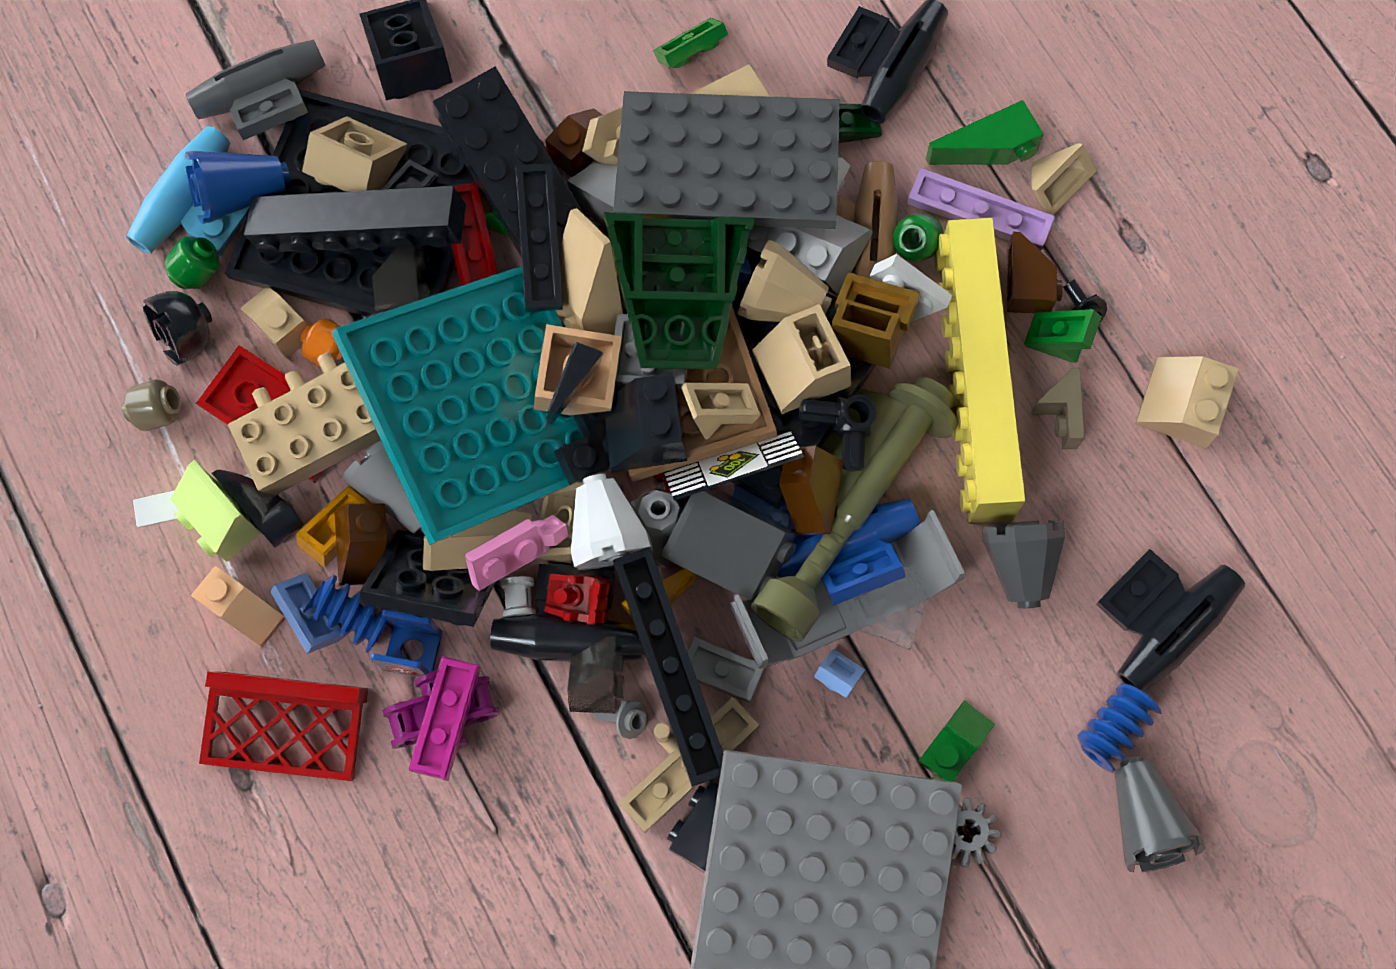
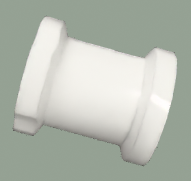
[501,576,536,618]

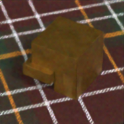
[832,272,920,369]

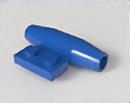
[777,498,920,605]

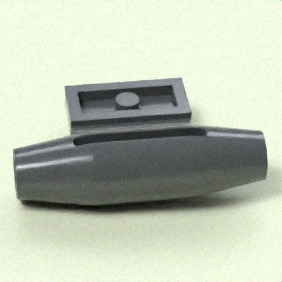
[186,39,326,140]

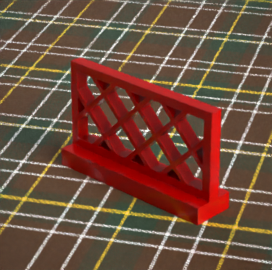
[199,671,368,781]

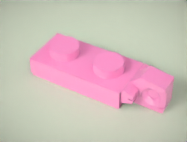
[465,515,568,591]

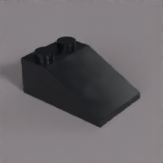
[359,0,453,101]

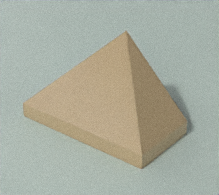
[1032,143,1097,215]

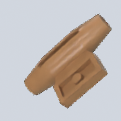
[837,161,898,279]

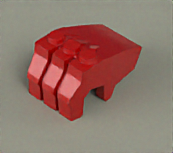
[545,573,611,624]

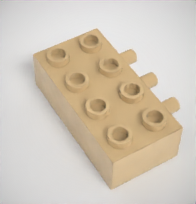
[228,353,381,495]

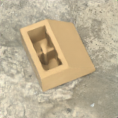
[752,304,851,414]

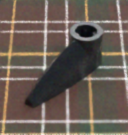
[211,469,305,548]

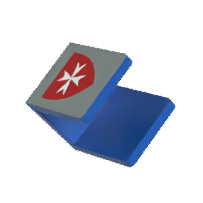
[370,610,443,677]

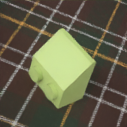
[170,460,261,562]

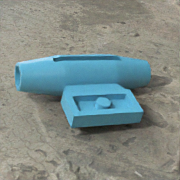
[126,126,250,256]

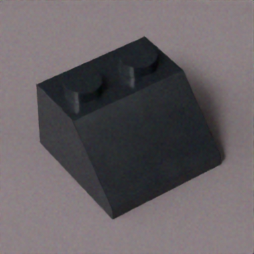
[604,373,687,473]
[667,781,719,874]

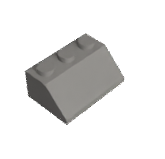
[746,216,873,295]

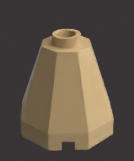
[737,240,832,322]

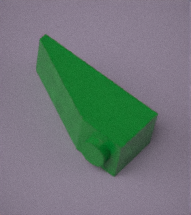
[926,100,1044,165]

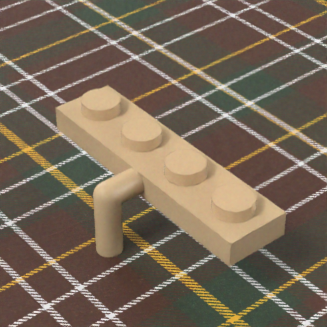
[618,697,760,833]

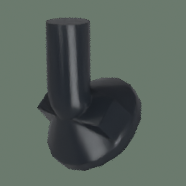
[1063,279,1108,322]

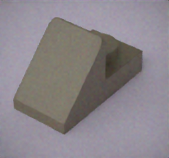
[1031,368,1084,449]

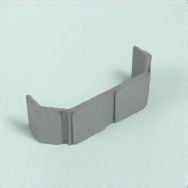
[730,510,965,669]

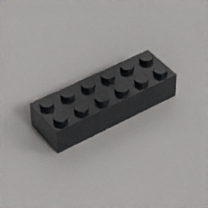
[432,66,587,258]

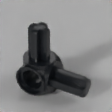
[799,395,877,472]

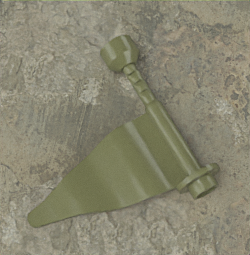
[751,377,958,642]

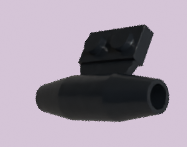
[827,0,948,124]
[1096,549,1245,692]
[490,564,645,664]

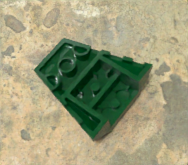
[603,212,755,370]

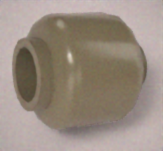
[122,379,181,431]

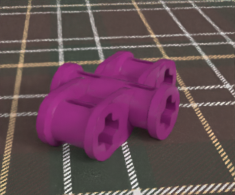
[382,671,500,750]

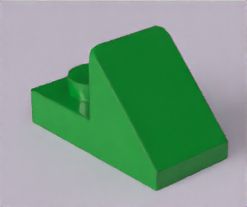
[1024,309,1102,363]
[917,700,995,782]

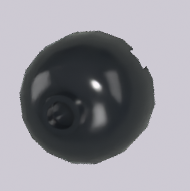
[143,291,212,366]

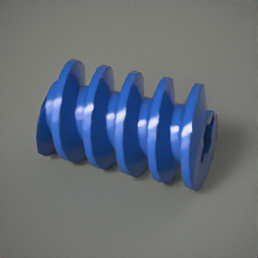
[303,574,388,653]
[1077,684,1162,773]

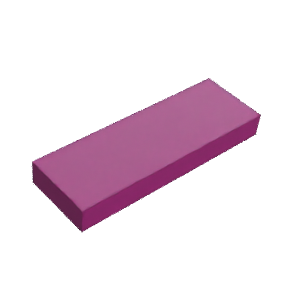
[408,656,481,781]

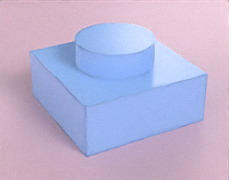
[814,649,865,698]

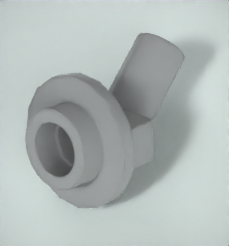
[593,700,647,739]

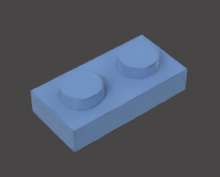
[270,573,342,654]

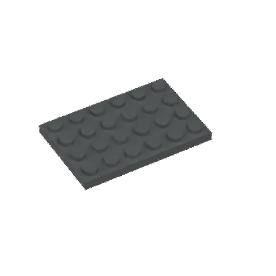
[613,91,840,229]

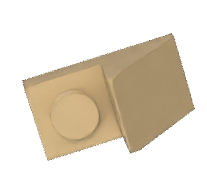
[681,383,760,439]

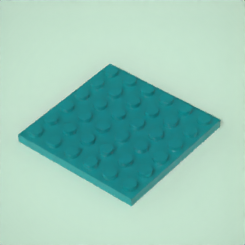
[332,266,610,545]

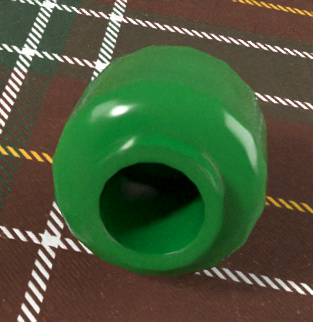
[893,213,944,262]
[165,236,220,289]

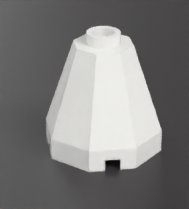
[571,474,654,570]

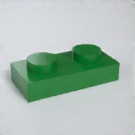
[653,17,728,68]

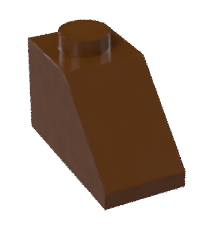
[545,108,602,177]
[1007,231,1063,313]
[779,446,844,535]
[334,504,387,586]

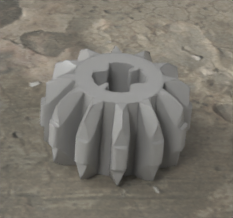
[951,798,1001,867]

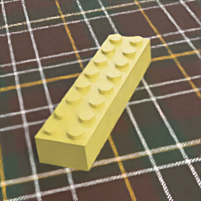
[934,218,1025,524]

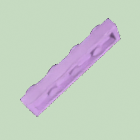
[907,168,1055,251]

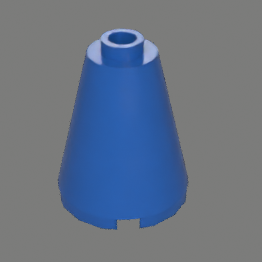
[185,151,290,224]

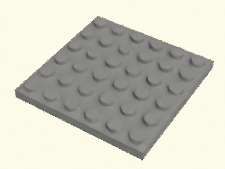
[690,750,962,969]

